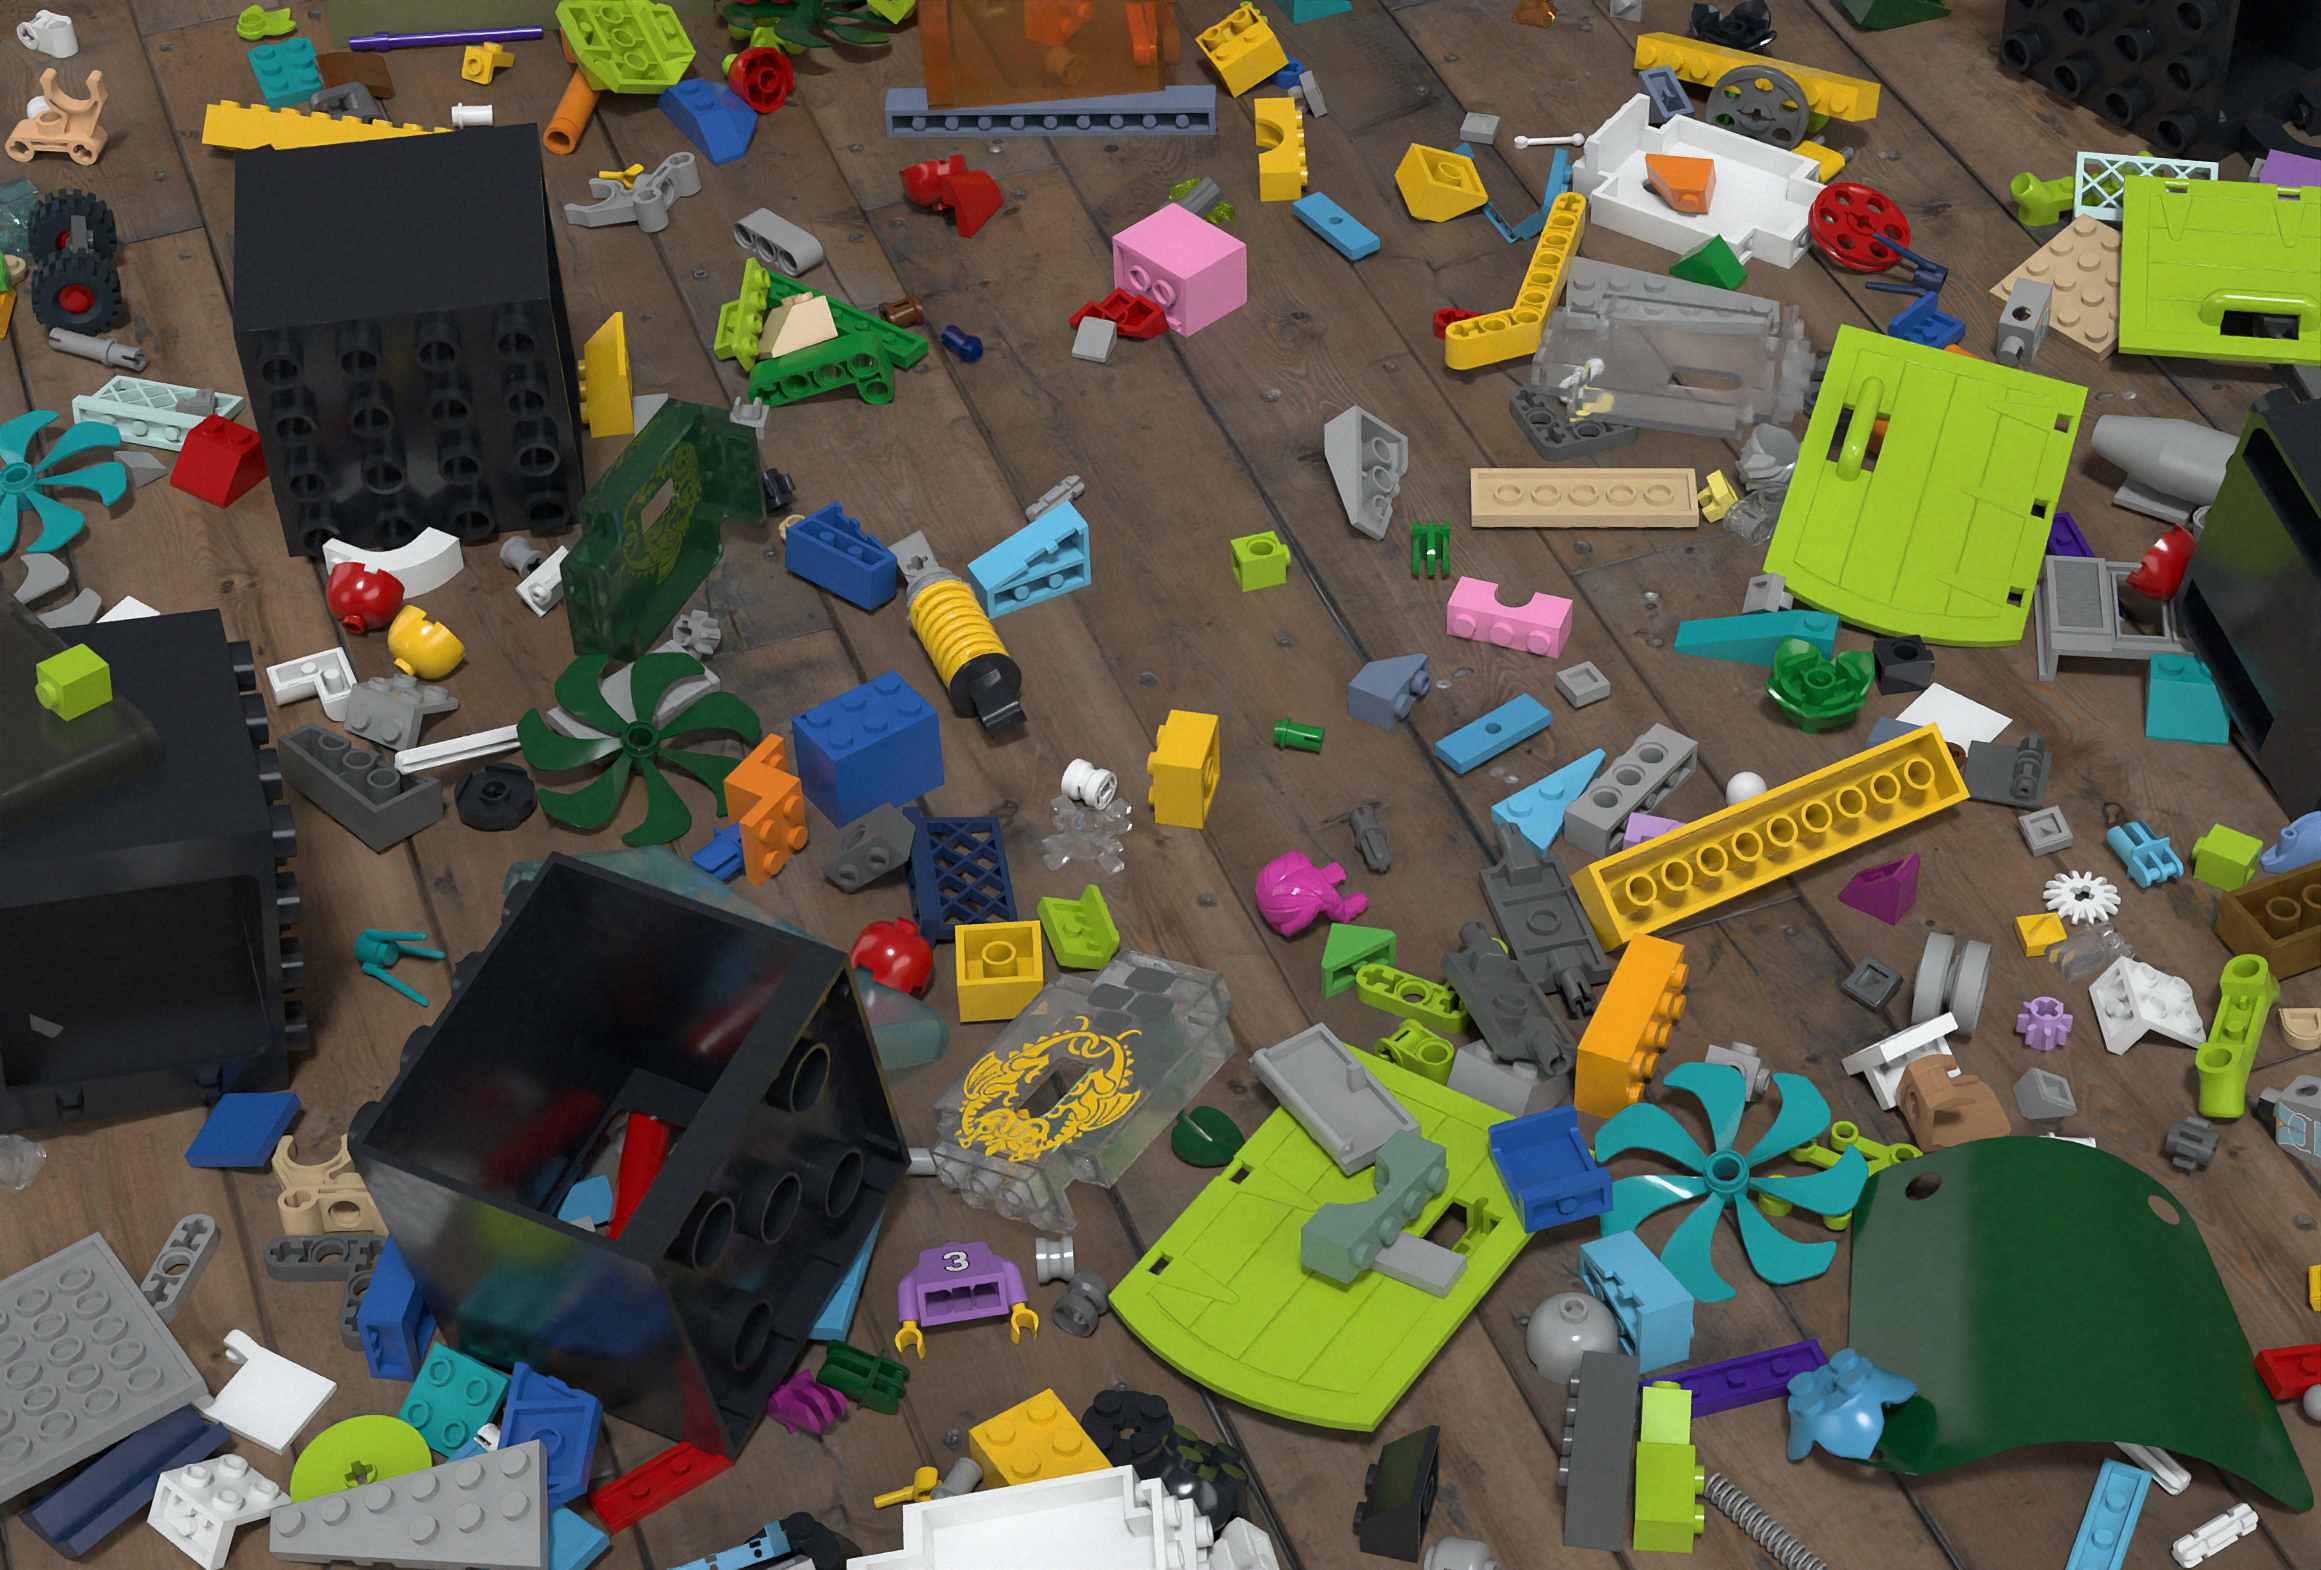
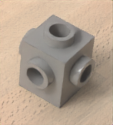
[1705,1041,1771,1102]

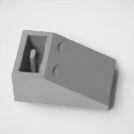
[1446,1038,1576,1118]

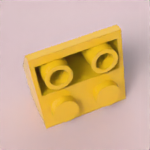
[1195,4,1289,98]

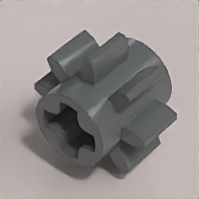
[2164,1115,2220,1172]

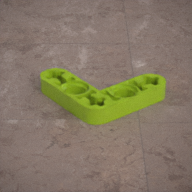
[1356,937,1508,1034]

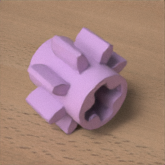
[2016,997,2073,1050]

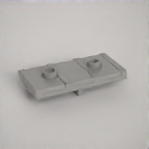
[546,639,720,767]
[1248,1022,1421,1175]

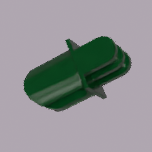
[816,1339,910,1415]

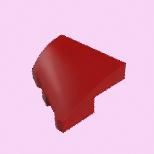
[940,169,1003,238]
[1068,287,1169,338]

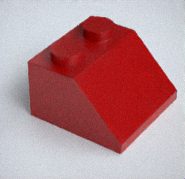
[170,413,269,509]

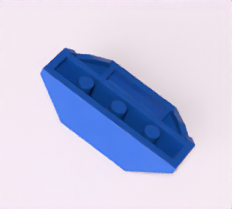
[657,78,758,167]

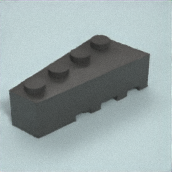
[277,722,443,851]
[1558,1351,1641,1552]

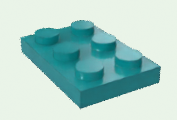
[246,37,322,109]

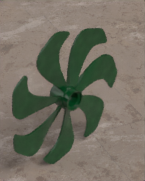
[714,0,899,48]
[516,652,760,850]

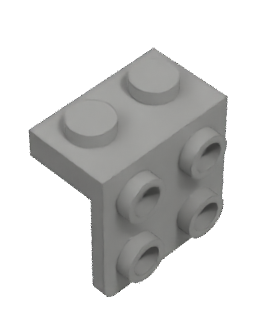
[343,673,459,751]

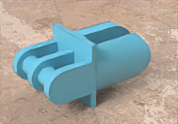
[2106,819,2184,888]

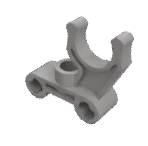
[564,152,702,232]

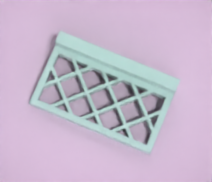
[2071,151,2218,233]
[72,375,245,451]

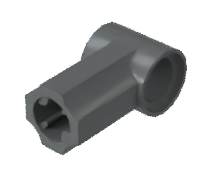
[1158,176,1226,219]

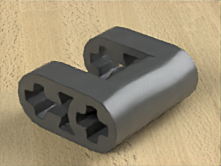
[309,82,386,125]

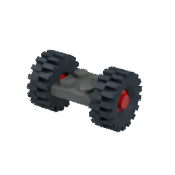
[27,189,122,337]

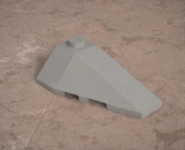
[1324,405,1408,541]

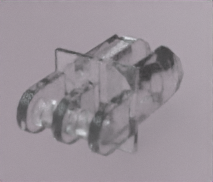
[2044,920,2136,983]

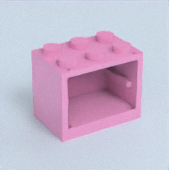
[1112,203,1247,338]

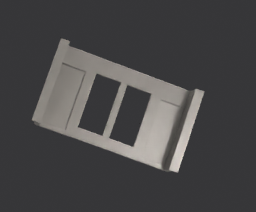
[2033,555,2198,682]

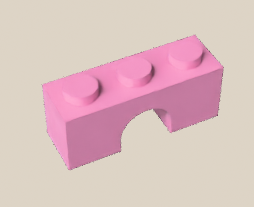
[1446,576,1573,658]

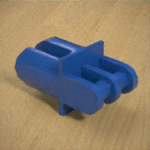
[690,820,746,893]

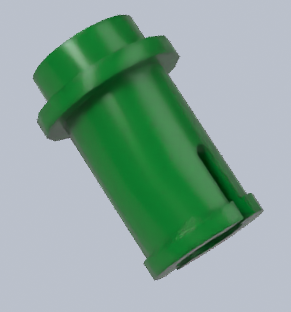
[1273,717,1325,753]

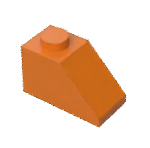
[1645,154,1717,213]

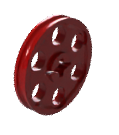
[1808,182,1911,272]

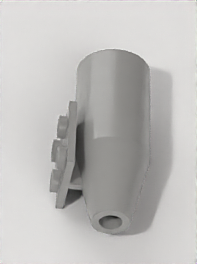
[2091,414,2240,526]

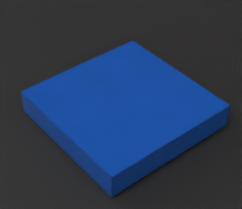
[184,1092,301,1167]

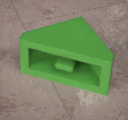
[1321,923,1396,999]

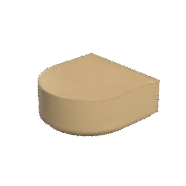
[2276,1008,2321,1050]

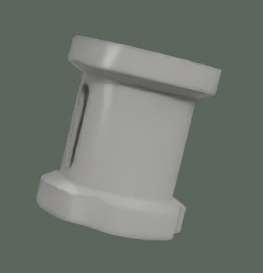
[500,536,549,580]

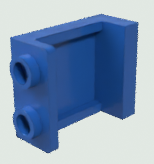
[1488,1104,1613,1234]

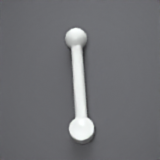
[1514,133,1585,149]

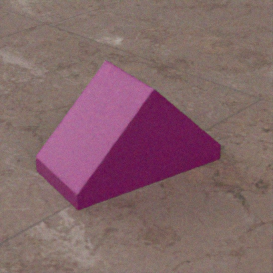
[1838,853,1921,926]

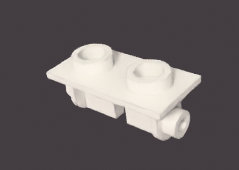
[515,545,587,617]

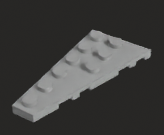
[1565,256,1780,334]
[269,1439,548,1570]

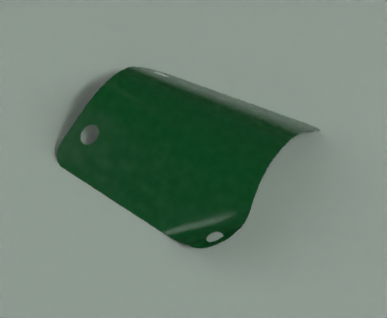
[1833,1136,2314,1511]

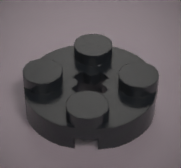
[454,762,537,831]
[1080,1390,1174,1468]

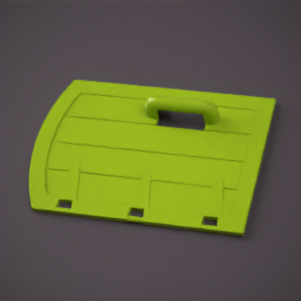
[2118,175,2321,367]
[1761,324,2089,648]
[1108,1042,1595,1432]

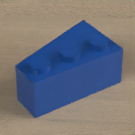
[785,501,897,610]

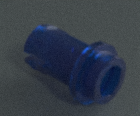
[941,325,984,362]

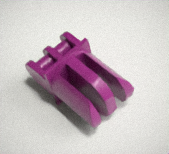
[764,1369,847,1435]

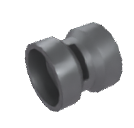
[1052,1272,1112,1337]

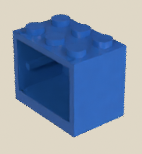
[791,670,944,829]

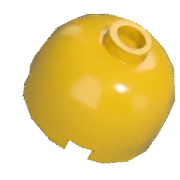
[387,605,466,679]

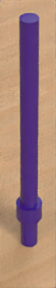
[350,26,543,52]

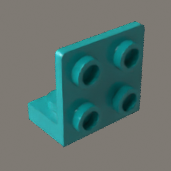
[397,1342,512,1458]

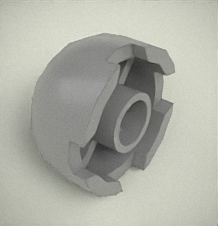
[1525,1291,1619,1386]

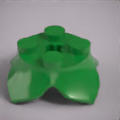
[1764,636,1875,734]

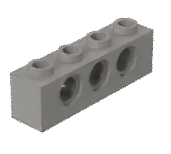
[1562,723,1698,859]

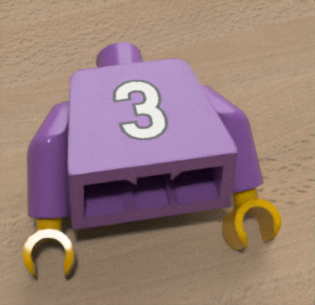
[895,1241,1039,1361]

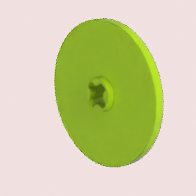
[290,1415,434,1504]

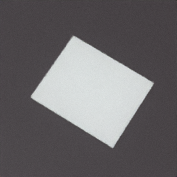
[1895,682,2013,758]

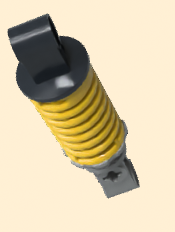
[887,530,1028,739]

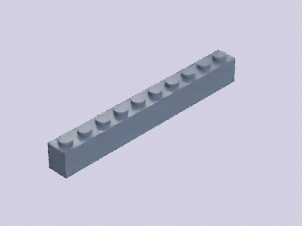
[885,85,1217,137]

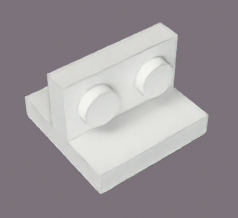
[1841,1012,1961,1110]

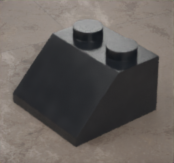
[1353,1425,1441,1563]

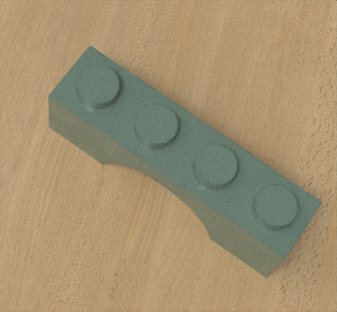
[1301,1129,1449,1284]

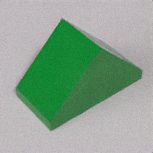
[1669,234,1748,292]

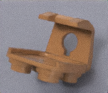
[1895,1054,2011,1153]

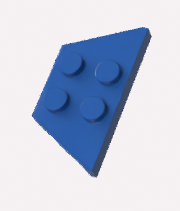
[497,1362,603,1510]

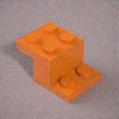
[723,733,808,887]

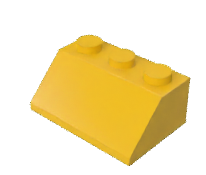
[578,312,635,438]

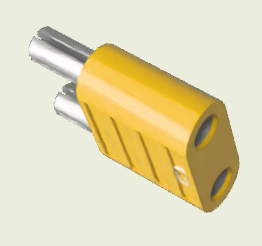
[1790,134,1854,184]

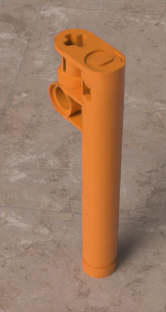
[543,26,602,155]

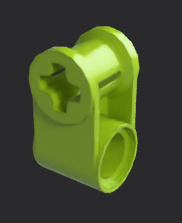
[1373,1018,1455,1087]

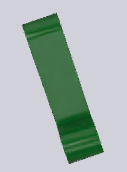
[747,331,895,408]

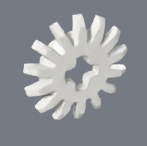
[2043,870,2121,926]

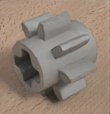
[673,609,721,659]

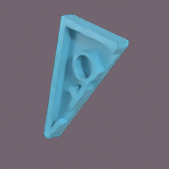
[1491,748,1606,857]

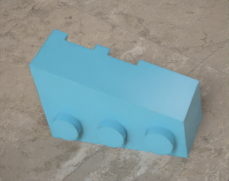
[967,500,1091,620]
[1578,1230,1694,1375]

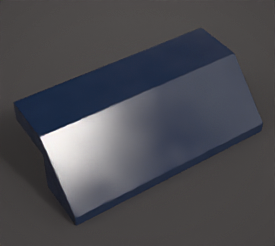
[19,1404,231,1559]

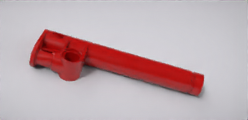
[605,1112,672,1241]

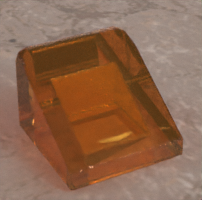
[1511,0,1557,28]

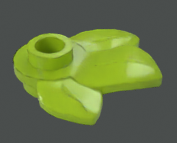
[237,5,297,41]

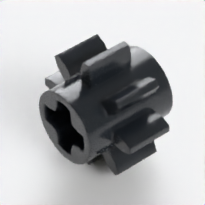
[747,468,796,514]

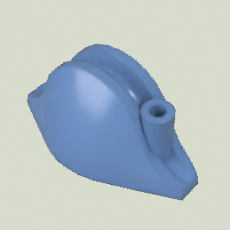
[2259,811,2321,874]

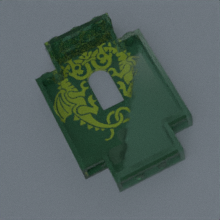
[559,397,767,664]

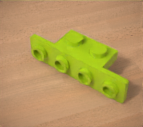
[714,257,771,372]

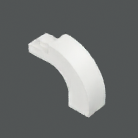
[322,527,464,599]

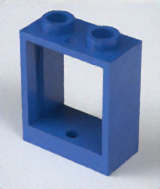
[356,1233,437,1382]

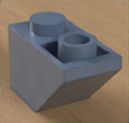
[1348,653,1432,731]

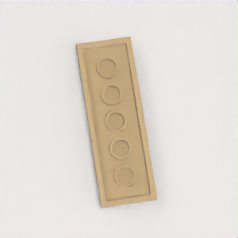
[1470,468,1699,528]

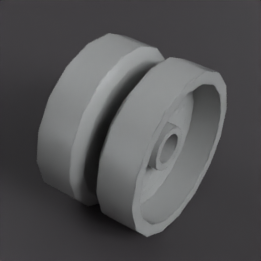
[1911,931,1992,1037]

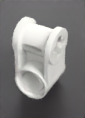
[17,10,79,58]

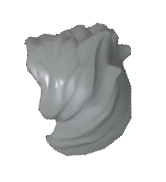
[1735,423,1801,501]

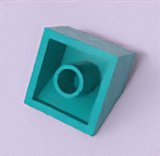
[2145,653,2231,746]

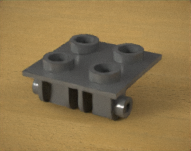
[1963,732,2053,809]

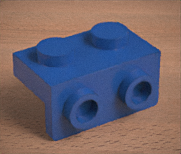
[1887,291,1966,350]

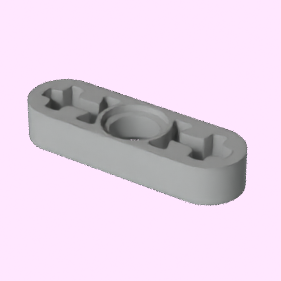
[139,1213,220,1325]

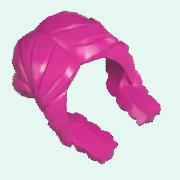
[1255,849,1369,937]

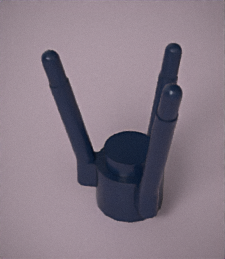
[1865,232,1949,297]

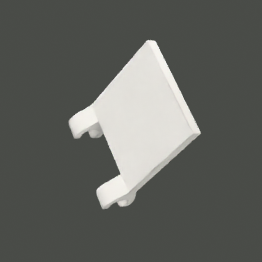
[190,1330,337,1455]

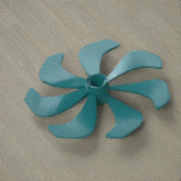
[0,409,127,556]
[1595,1062,1869,1303]

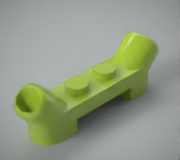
[2009,151,2164,226]
[2195,954,2281,1118]

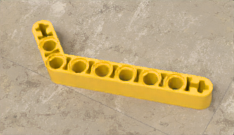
[1445,192,1586,370]

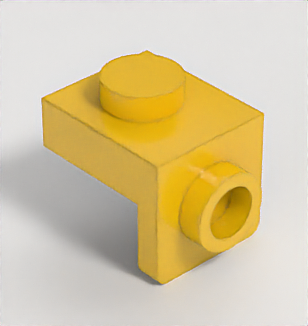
[461,42,515,85]

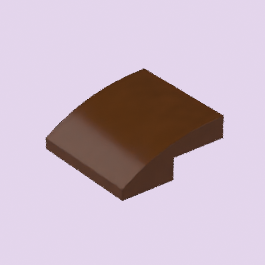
[314,52,394,100]

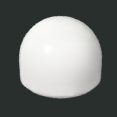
[1726,772,1767,807]

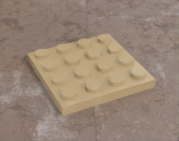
[1989,213,2122,363]

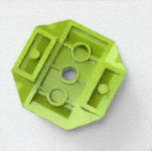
[555,0,696,94]

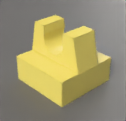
[1697,470,1745,523]

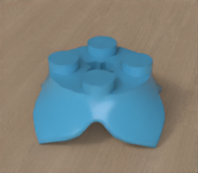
[1786,1348,1919,1462]

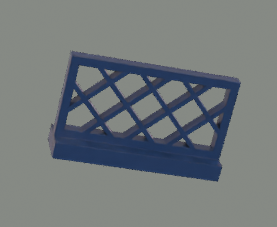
[902,807,1019,950]

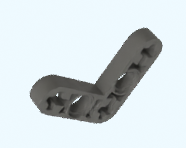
[1509,386,1639,462]
[263,1235,387,1352]

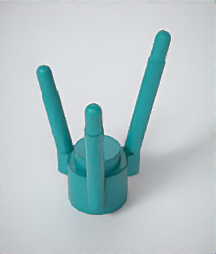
[354,928,446,1007]

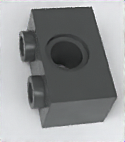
[820,801,916,893]

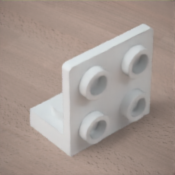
[2089,955,2208,1056]
[147,1454,292,1570]

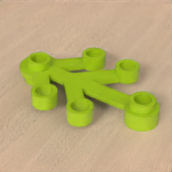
[1758,1121,1924,1230]

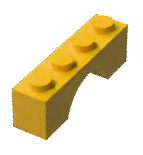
[1254,97,1307,202]

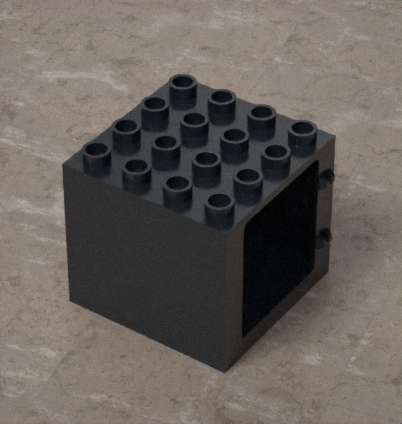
[1998,0,2321,163]
[233,122,588,557]
[0,608,309,1134]
[347,851,912,1463]

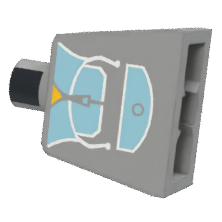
[1996,277,2053,367]
[2258,1074,2321,1171]

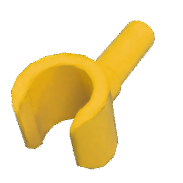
[599,164,644,189]
[874,1467,942,1509]

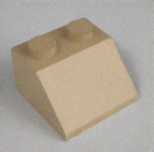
[756,291,838,360]

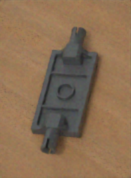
[1479,822,1611,1012]
[1440,921,1579,1075]

